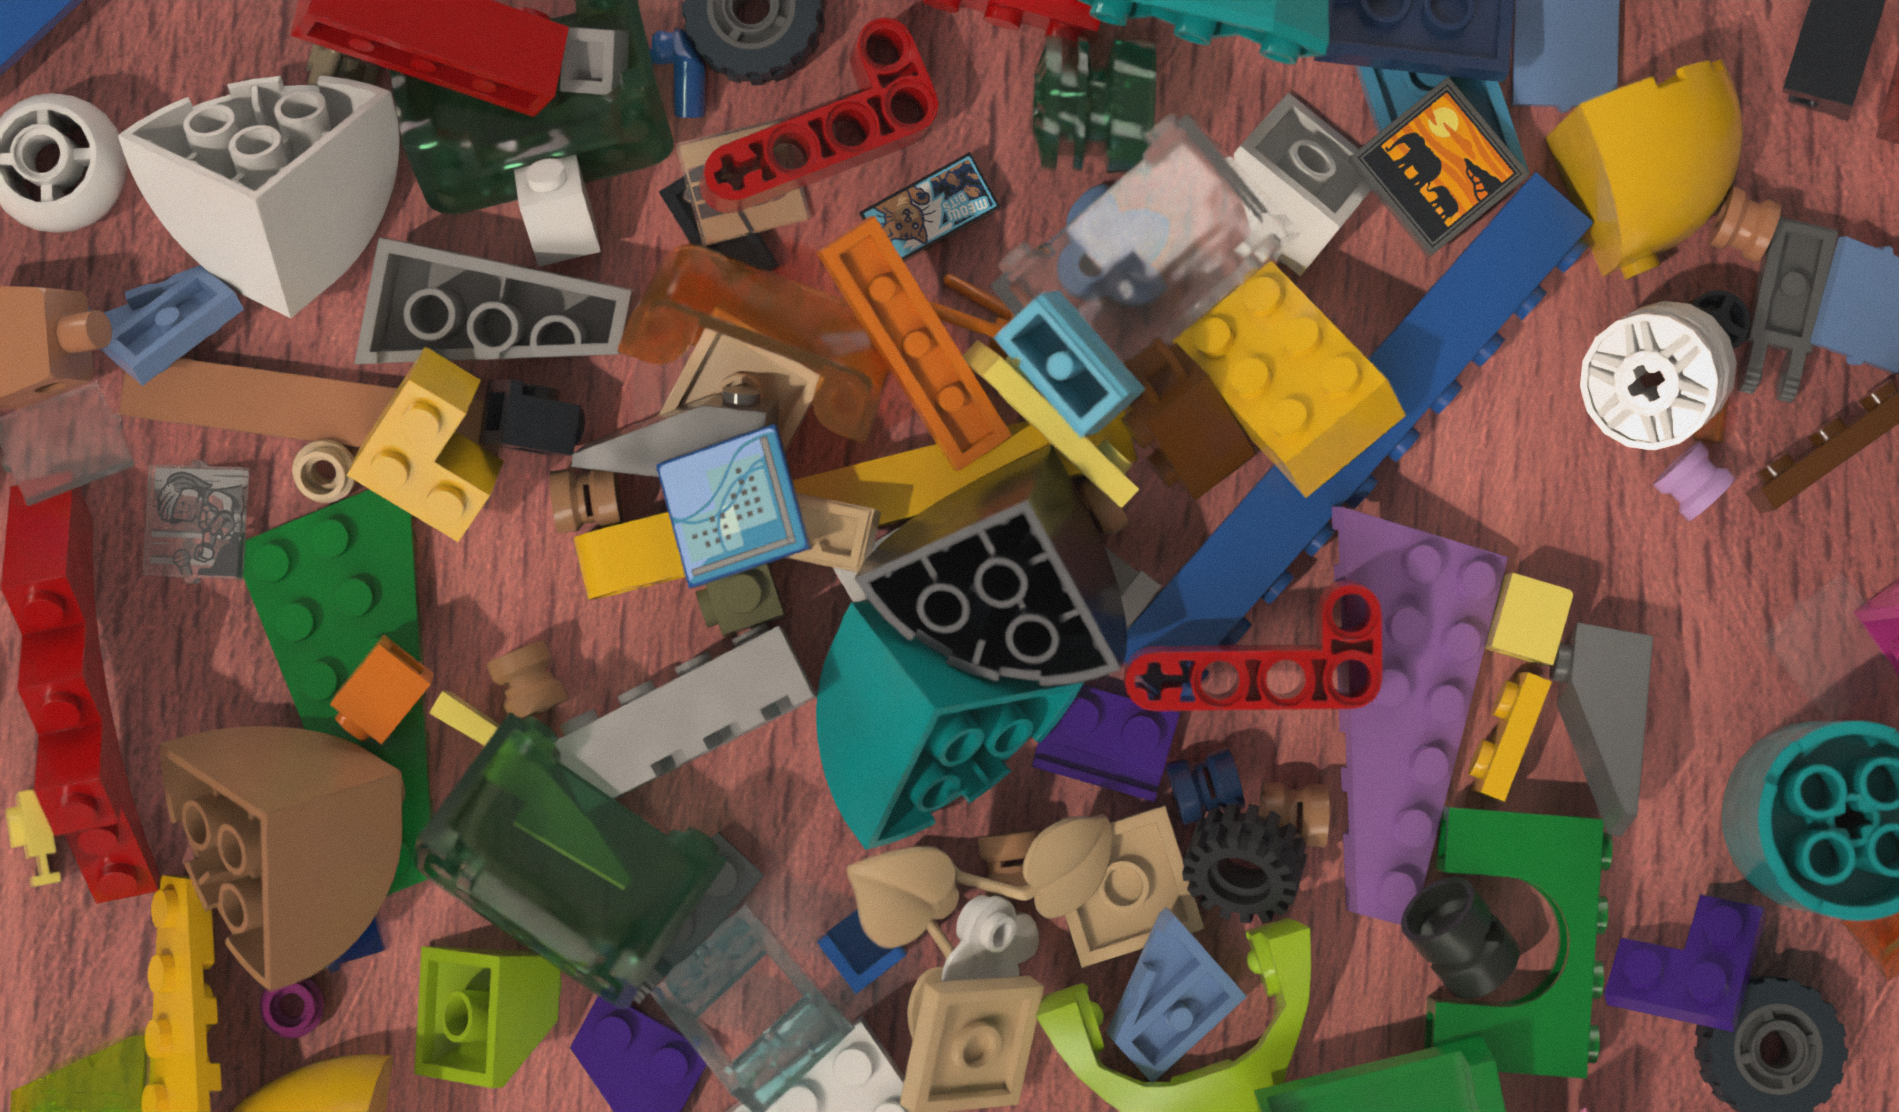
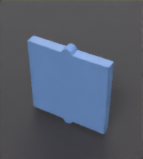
[1511,0,1619,114]
[1810,236,1899,374]

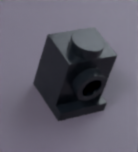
[478,379,585,456]

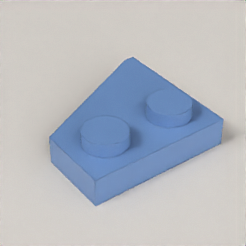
[88,265,244,386]

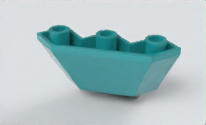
[1077,0,1329,65]

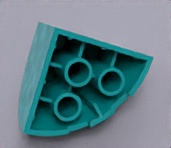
[816,599,1084,850]

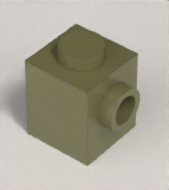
[696,563,787,637]

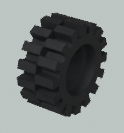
[1182,803,1307,923]

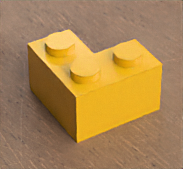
[346,346,504,542]

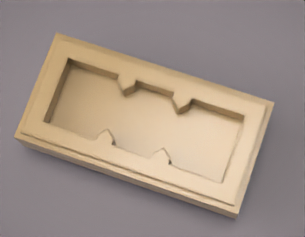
[786,493,881,573]

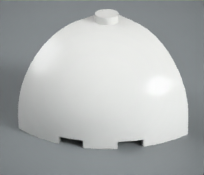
[118,76,400,318]

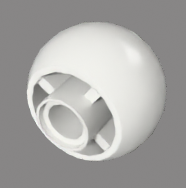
[0,93,128,233]

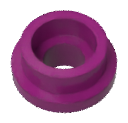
[260,977,325,1038]

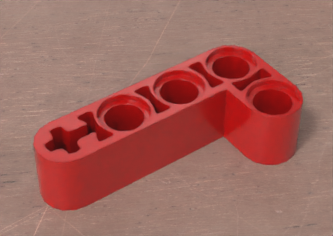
[699,17,939,214]
[1123,580,1382,711]

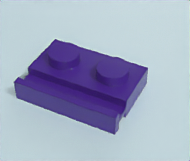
[1031,685,1180,802]

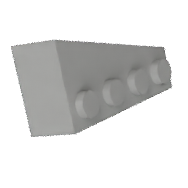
[354,238,641,364]
[550,623,817,813]

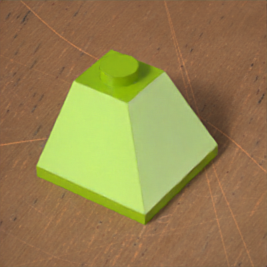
[414,946,562,1088]

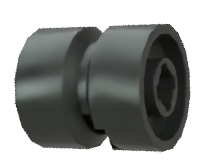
[1401,876,1520,1000]

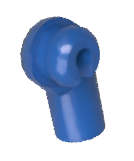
[652,27,706,118]

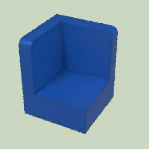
[817,908,908,994]

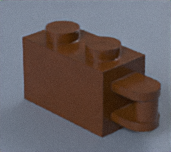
[1121,336,1256,501]

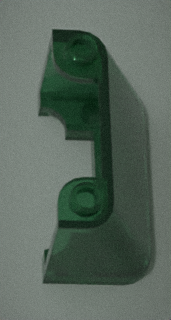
[389,0,674,215]
[412,712,728,1009]

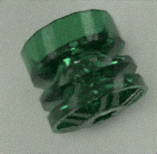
[1032,35,1156,175]

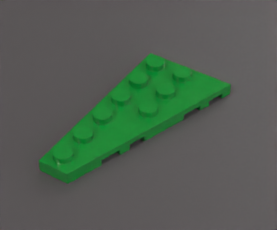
[241,489,438,897]

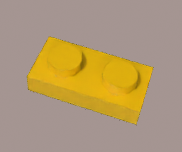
[1468,672,1552,802]

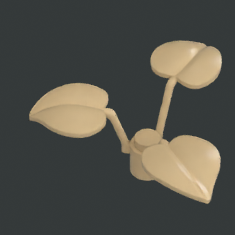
[847,813,1112,1039]

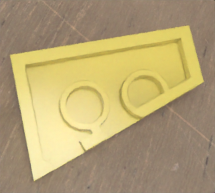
[962,340,1139,508]

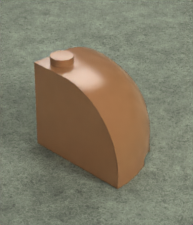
[159,726,405,992]

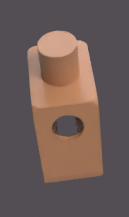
[0,286,112,409]

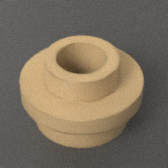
[292,439,356,503]

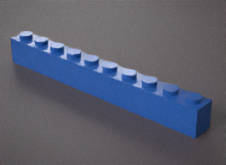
[1123,172,1594,695]

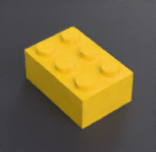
[1172,261,1406,498]

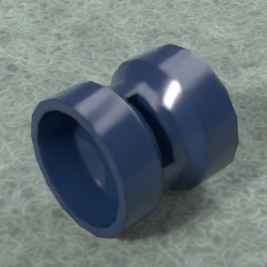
[1166,746,1245,825]

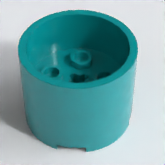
[1721,721,1899,921]

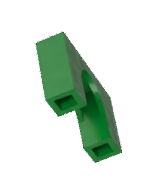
[1423,806,1613,1079]

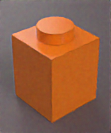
[330,635,435,745]

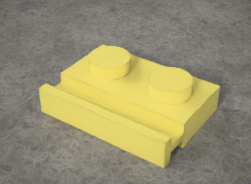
[5,789,61,887]

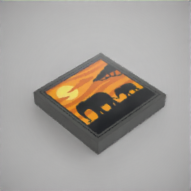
[1347,76,1530,258]

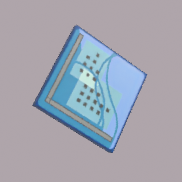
[656,424,811,589]

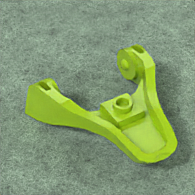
[1035,918,1311,1112]

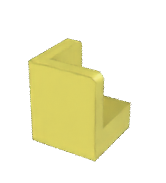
[1485,573,1573,666]

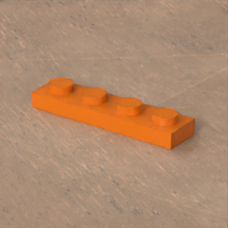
[816,216,1012,471]

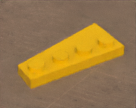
[141,875,222,1112]

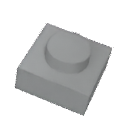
[560,27,629,95]

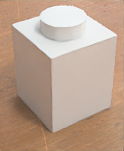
[514,154,601,267]

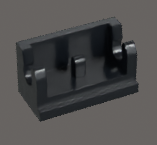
[1782,0,1886,121]

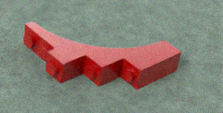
[1,474,160,904]

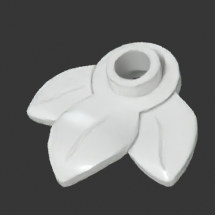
[941,895,1039,982]

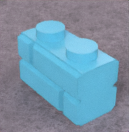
[994,291,1145,438]

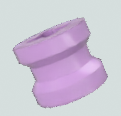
[1652,441,1736,521]

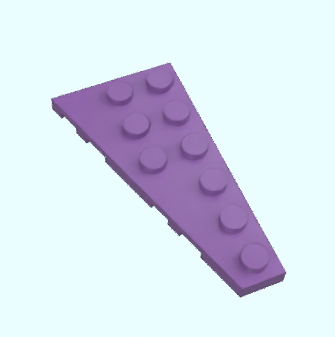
[1332,506,1508,925]

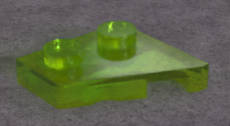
[10,1033,148,1112]

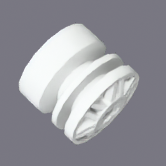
[1580,301,1737,450]

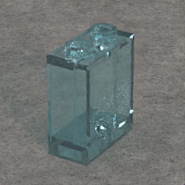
[650,905,855,1112]

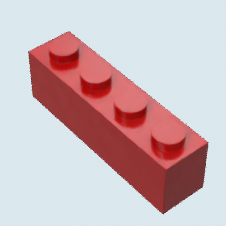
[290,0,569,117]

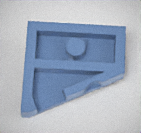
[1106,907,1247,1082]

